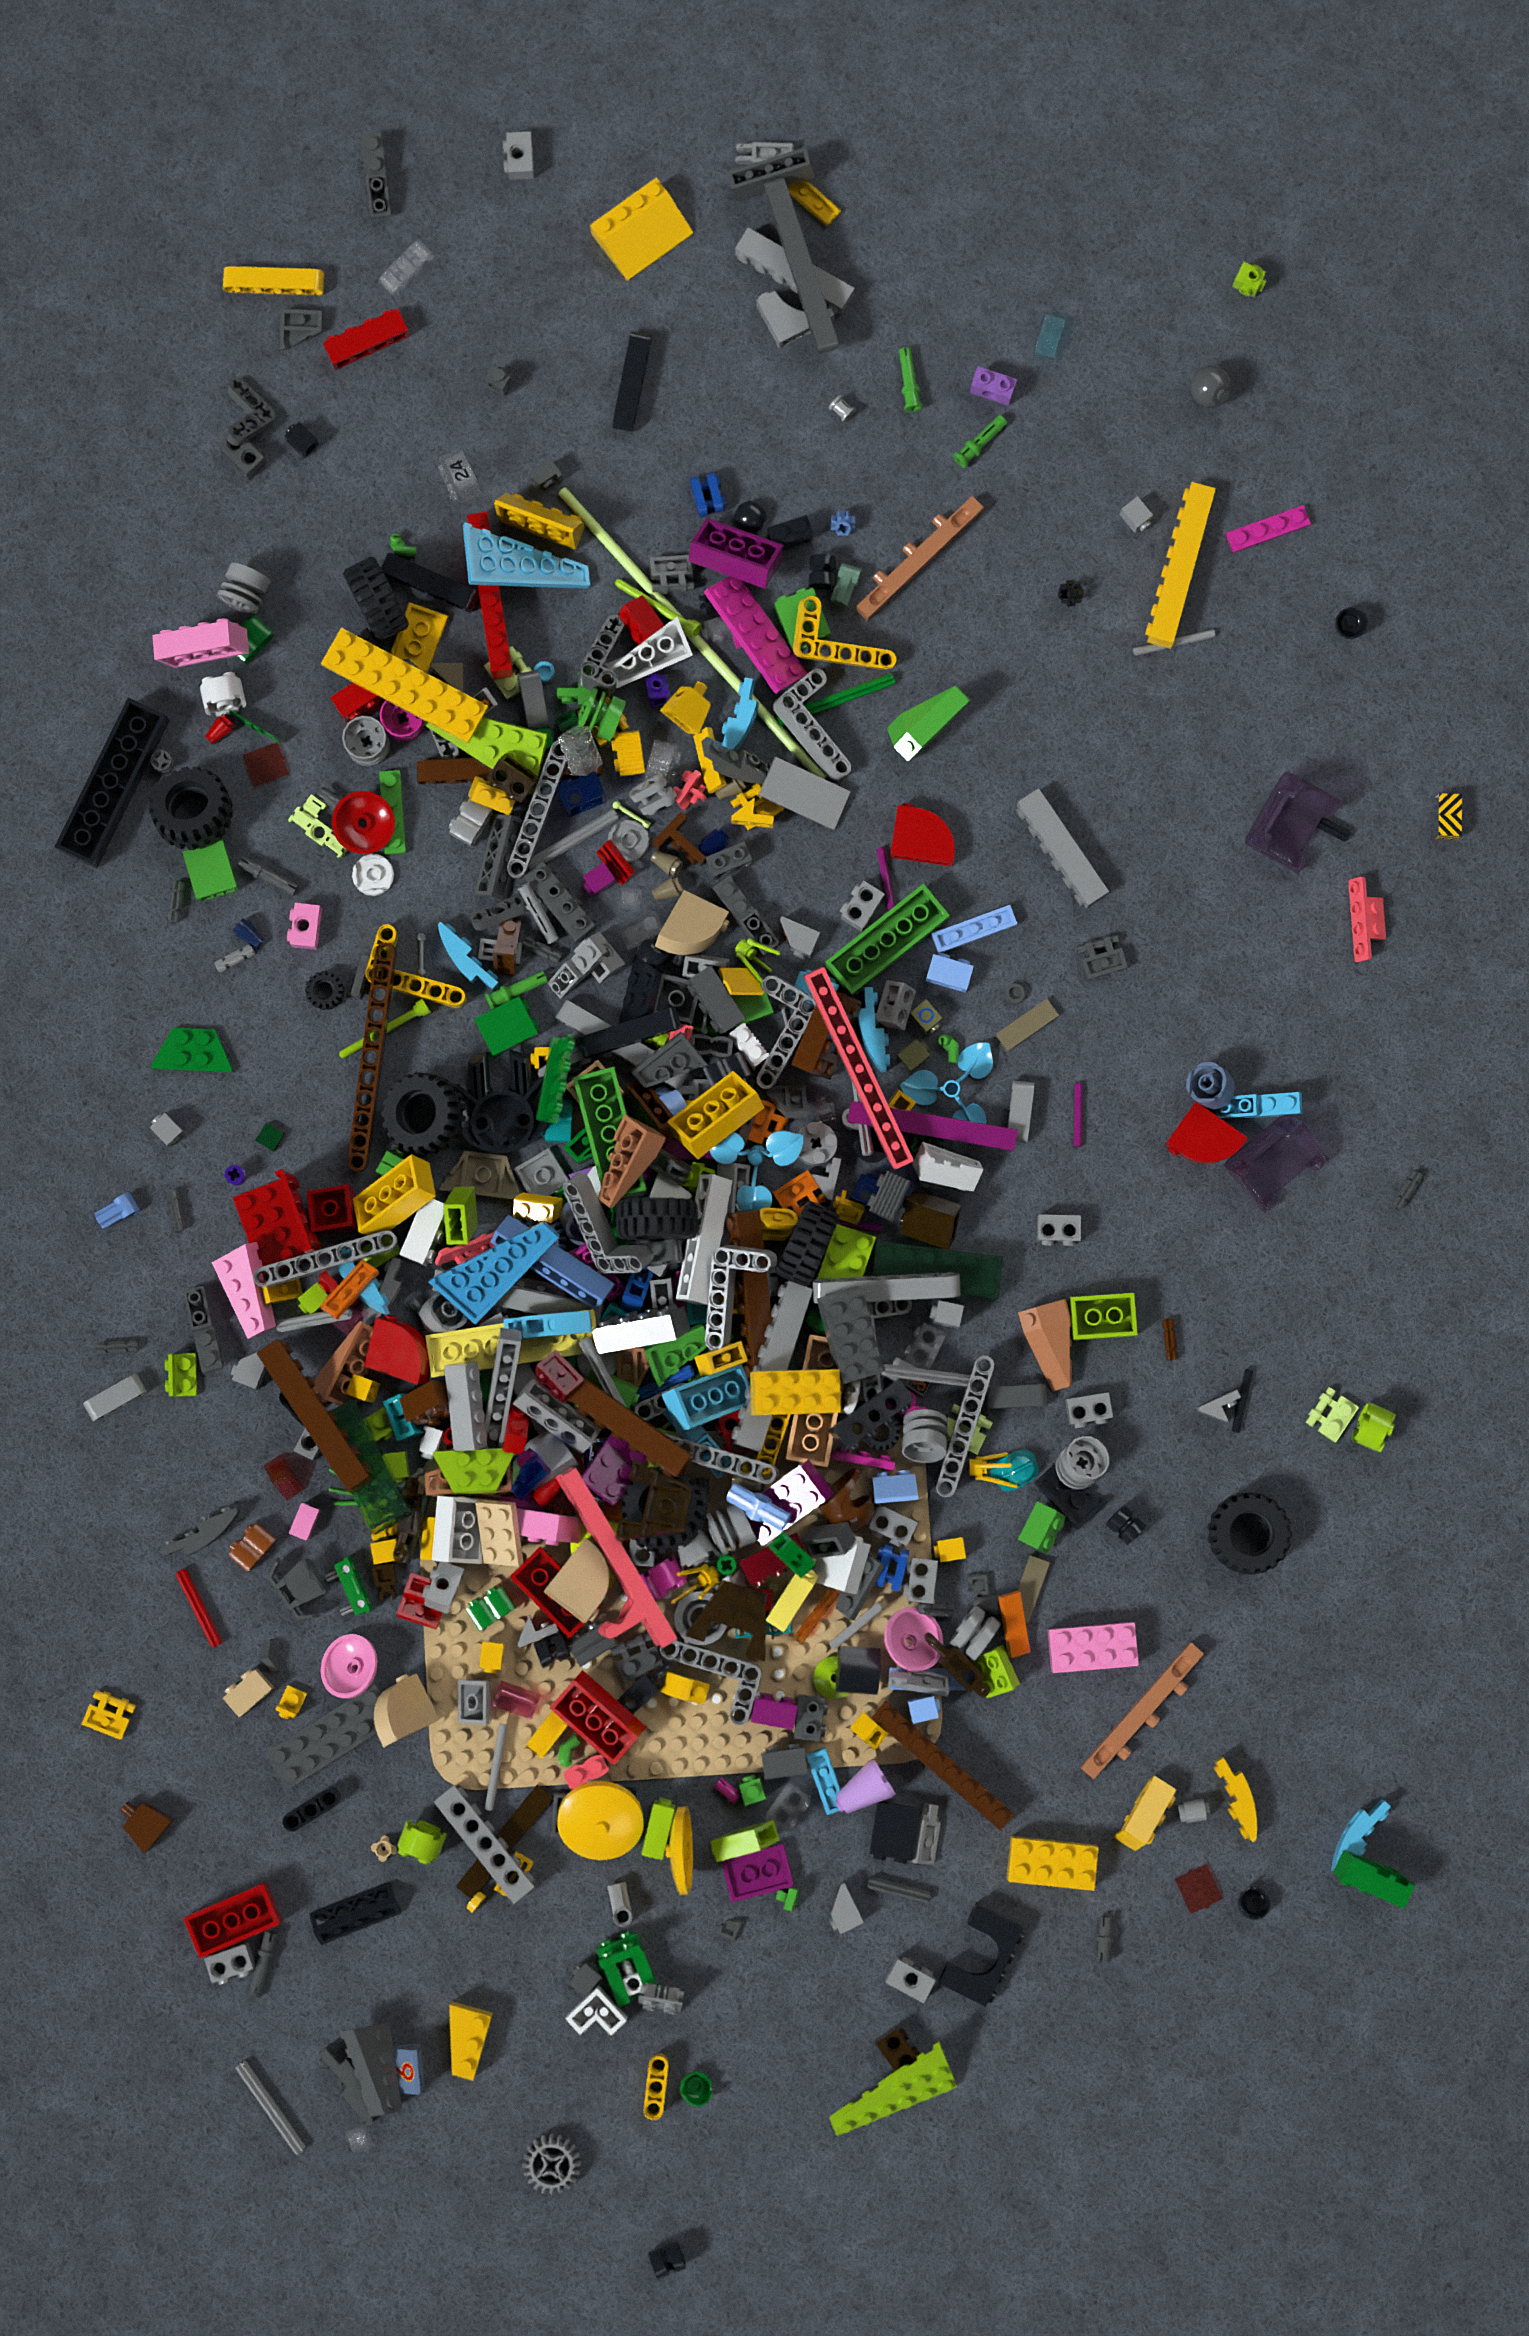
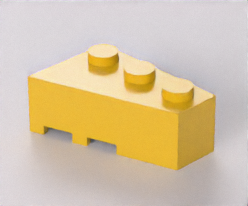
[1113,1776,1176,1851]
[449,2001,493,2080]

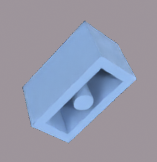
[926,953,974,993]
[907,1694,941,1724]

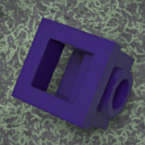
[645,673,670,708]

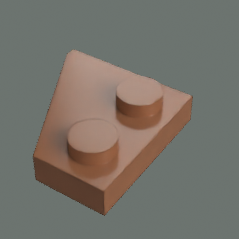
[616,1346,649,1387]

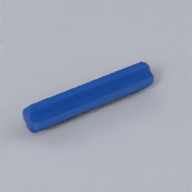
[637,1365,695,1400]

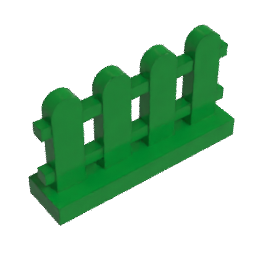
[536,1034,575,1124]

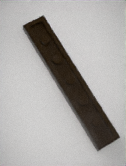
[456,1784,554,1900]

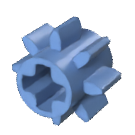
[831,510,855,536]

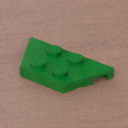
[151,1028,233,1073]

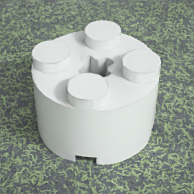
[200,672,246,716]

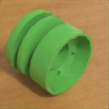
[577,687,626,742]

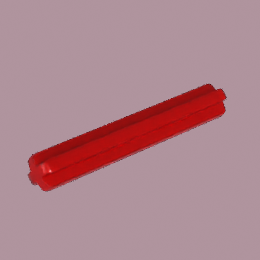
[175,1569,222,1648]

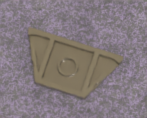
[440,1151,520,1200]

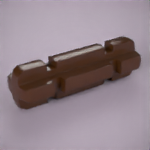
[1162,1319,1178,1361]

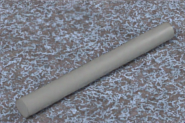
[1133,629,1215,656]
[485,1723,508,1811]

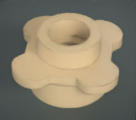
[371,1836,397,1862]

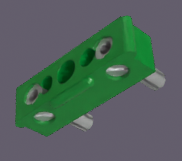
[325,1556,374,1616]

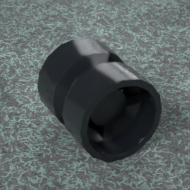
[808,554,836,590]
[1105,1505,1146,1545]
[533,1632,571,1668]
[648,2241,687,2279]

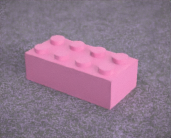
[152,618,249,668]
[1047,1622,1139,1673]

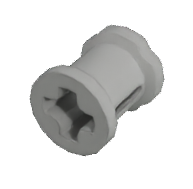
[829,395,856,423]

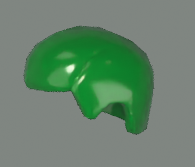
[680,2071,713,2107]

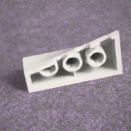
[606,617,693,688]

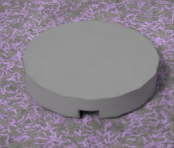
[608,820,649,862]

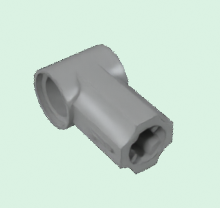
[607,1882,634,1927]

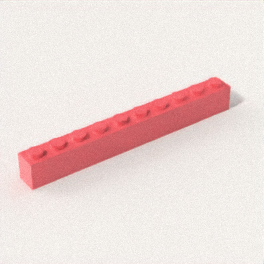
[803,966,914,1170]

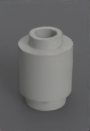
[1178,1799,1210,1823]

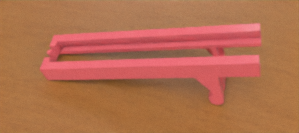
[555,1467,677,1648]

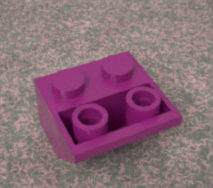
[751,1692,798,1730]

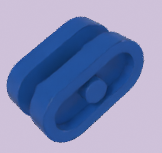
[689,472,727,518]
[875,1544,910,1592]

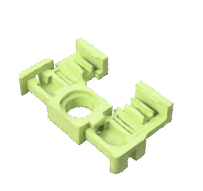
[288,794,347,858]

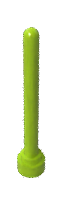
[615,579,702,638]
[339,998,431,1058]

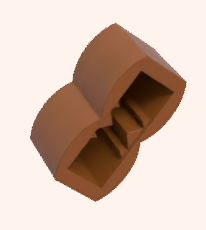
[229,1523,277,1572]

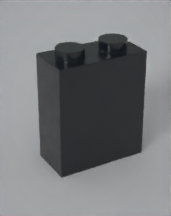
[869,1801,920,1864]

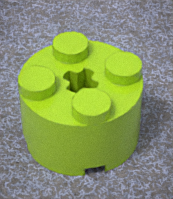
[1351,1402,1396,1452]
[397,1819,447,1865]

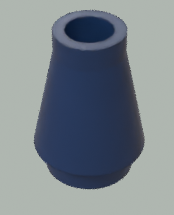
[232,918,264,948]

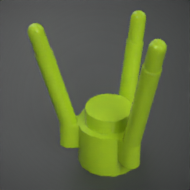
[735,938,780,983]

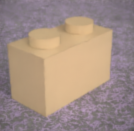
[223,1669,274,1718]

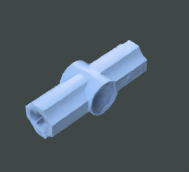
[726,1483,791,1532]

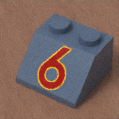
[393,2043,425,2095]

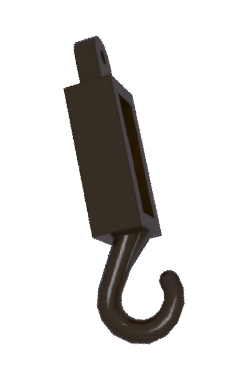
[391,1478,423,1563]
[924,1632,990,1697]

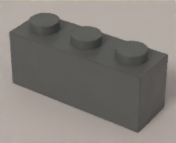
[687,965,745,1034]

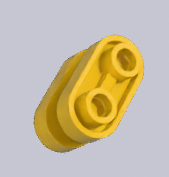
[760,1208,798,1241]

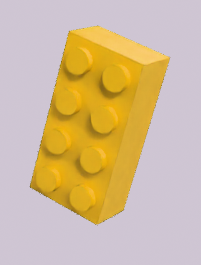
[667,1071,764,1159]
[353,1154,436,1236]
[750,1369,841,1415]
[1007,1836,1098,1891]

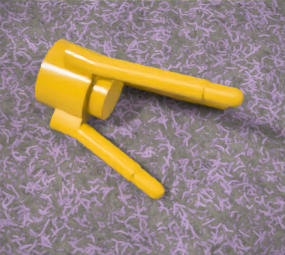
[970,1452,1018,1488]
[671,1564,720,1604]

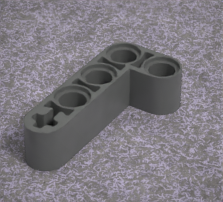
[578,614,625,697]

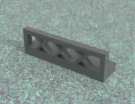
[475,814,524,901]

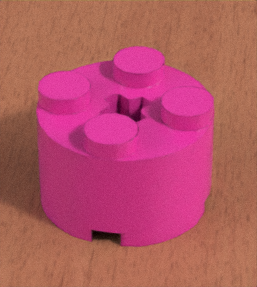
[640,1555,687,1601]

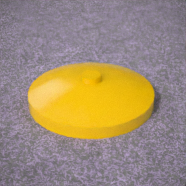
[557,1781,644,1860]
[666,1806,693,1895]

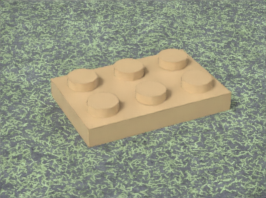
[475,1499,523,1567]

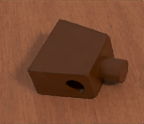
[120,1801,175,1853]

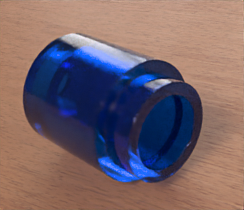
[697,829,729,857]

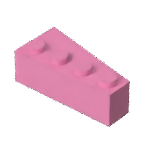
[212,1242,276,1339]
[516,1508,582,1545]

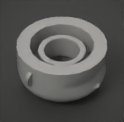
[674,1591,727,1645]

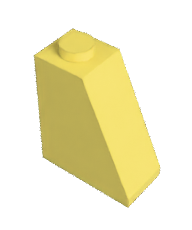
[766,1569,819,1632]

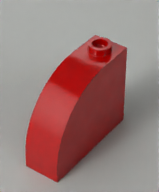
[890,803,955,867]
[1165,1102,1247,1164]
[364,1314,431,1385]

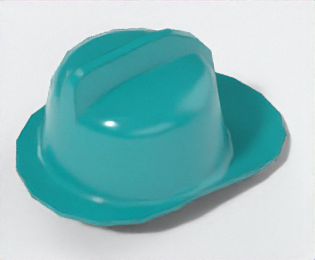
[990,1450,1039,1492]

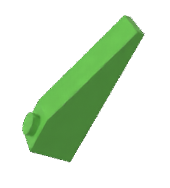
[887,685,971,762]

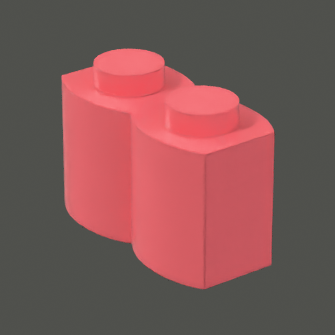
[563,1753,610,1789]

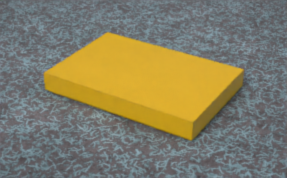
[390,602,449,673]

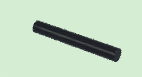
[1231,1369,1253,1433]

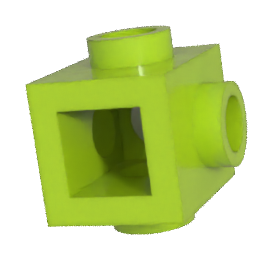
[1232,262,1267,297]
[680,1162,715,1193]

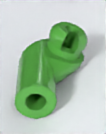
[389,533,417,557]
[558,1735,581,1767]

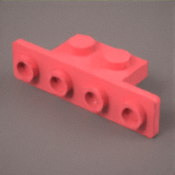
[1348,877,1386,962]
[435,1230,496,1266]

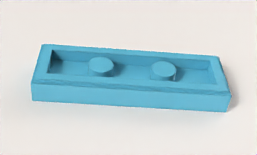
[805,1747,841,1815]

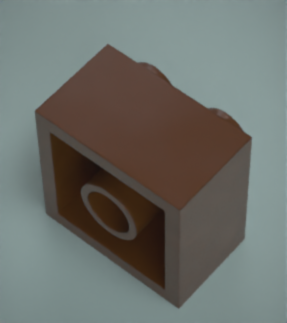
[399,1380,450,1427]

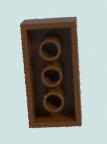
[791,991,862,1080]

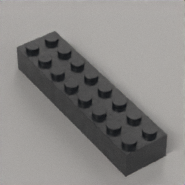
[54,697,170,869]

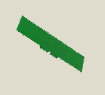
[229,709,281,745]

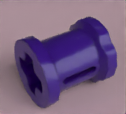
[225,1165,246,1186]

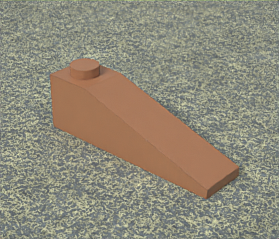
[598,1115,666,1208]
[1018,1299,1072,1392]
[313,1321,373,1412]
[425,1463,513,1497]

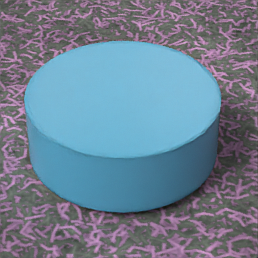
[534,661,555,683]

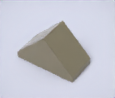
[431,663,465,693]

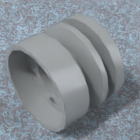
[216,562,271,614]
[342,716,390,767]
[902,1409,948,1463]
[1055,1436,1109,1489]
[706,1503,757,1555]

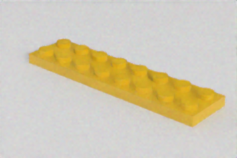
[321,628,489,744]

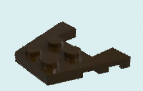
[615,1459,693,1541]
[685,1580,766,1662]

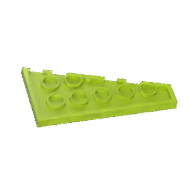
[829,2042,957,2136]

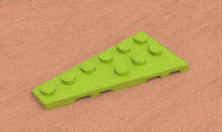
[423,717,548,795]

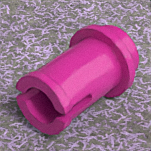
[714,1778,741,1804]

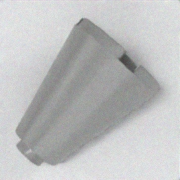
[676,1529,721,1571]

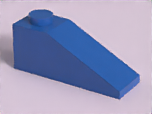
[620,1268,654,1314]

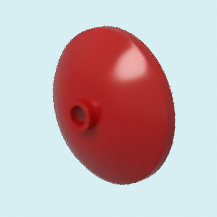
[332,791,395,854]

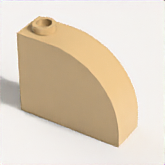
[655,890,730,955]
[544,1538,609,1624]
[374,1673,440,1747]

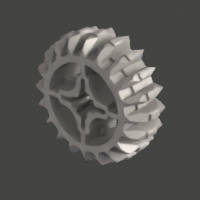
[522,2134,581,2195]

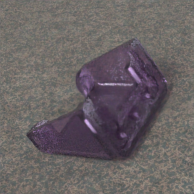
[1245,772,1341,874]
[1224,1115,1329,1213]

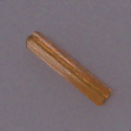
[794,1588,839,1644]

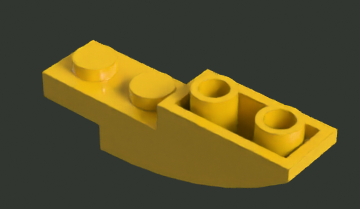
[1213,1756,1257,1842]

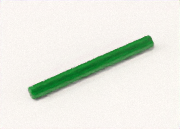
[777,673,895,726]

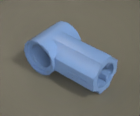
[94,1192,140,1229]

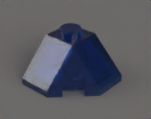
[511,1447,552,1501]

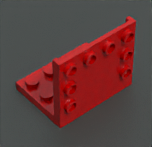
[233,1169,321,1276]

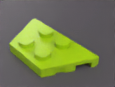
[433,1448,515,1494]

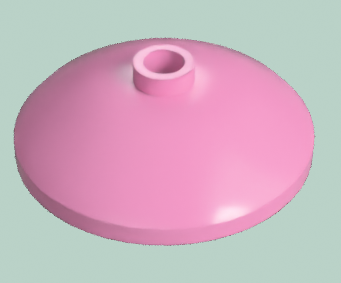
[885,1607,943,1672]
[321,1634,378,1699]

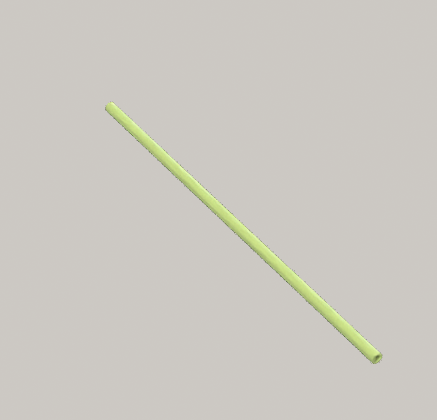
[558,487,827,779]

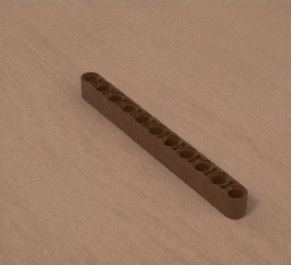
[347,943,397,1171]

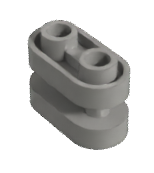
[629,774,677,815]

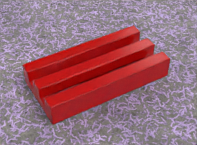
[596,839,635,885]

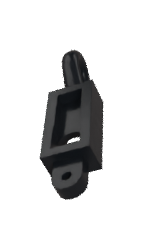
[617,1660,675,1714]

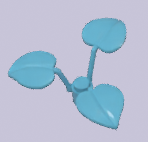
[900,1042,993,1124]
[710,1131,804,1211]

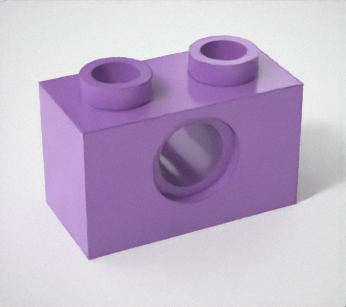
[970,366,1017,406]

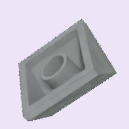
[458,1679,492,1725]

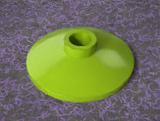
[813,1656,849,1699]

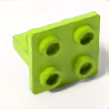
[970,1645,1020,1698]

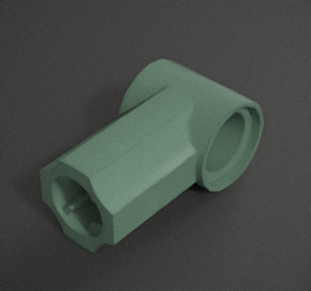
[830,563,862,607]

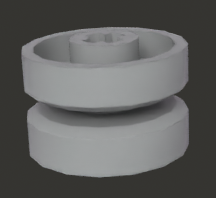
[949,1605,1001,1661]

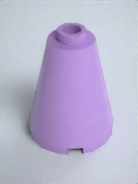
[834,1759,896,1814]

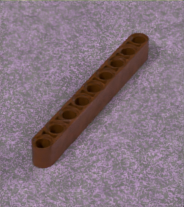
[417,753,603,785]

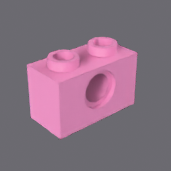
[287,903,322,950]

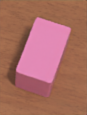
[289,1503,321,1540]

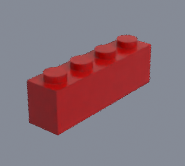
[323,308,410,371]

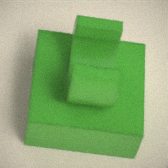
[776,1887,801,1911]

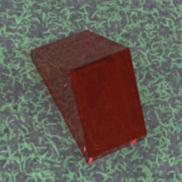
[264,1454,305,1501]

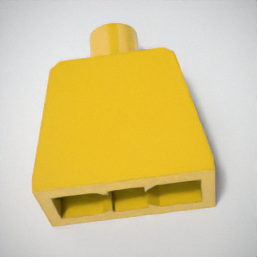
[660,681,711,734]

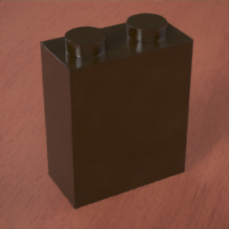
[900,1189,962,1250]

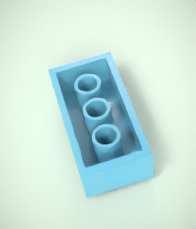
[661,1364,750,1434]

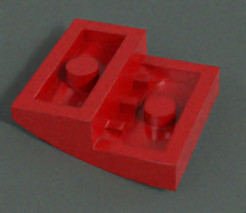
[396,1573,448,1630]

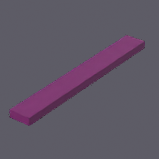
[847,1101,1018,1151]

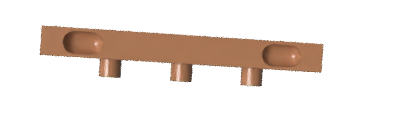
[856,496,984,622]
[1079,1642,1204,1780]

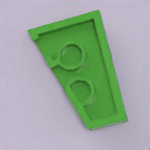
[643,1323,707,1388]

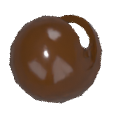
[818,1468,875,1532]

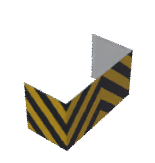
[1435,793,1462,839]

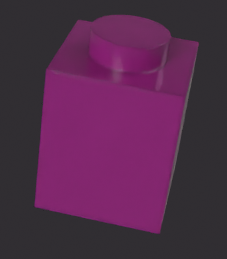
[583,862,616,897]

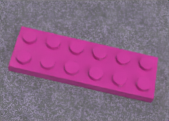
[704,576,808,694]

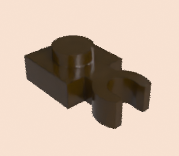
[372,1562,397,1601]

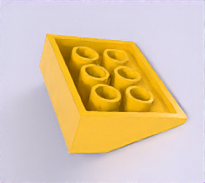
[590,177,694,281]
[494,493,585,550]

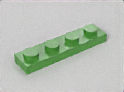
[379,770,406,855]

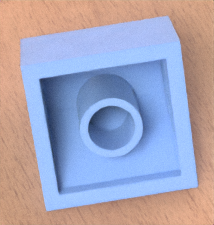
[872,1470,918,1503]

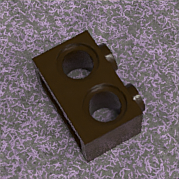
[487,754,539,803]
[875,2025,921,2071]

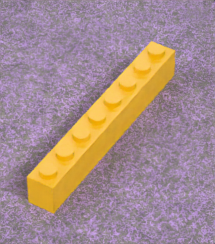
[1145,482,1216,649]

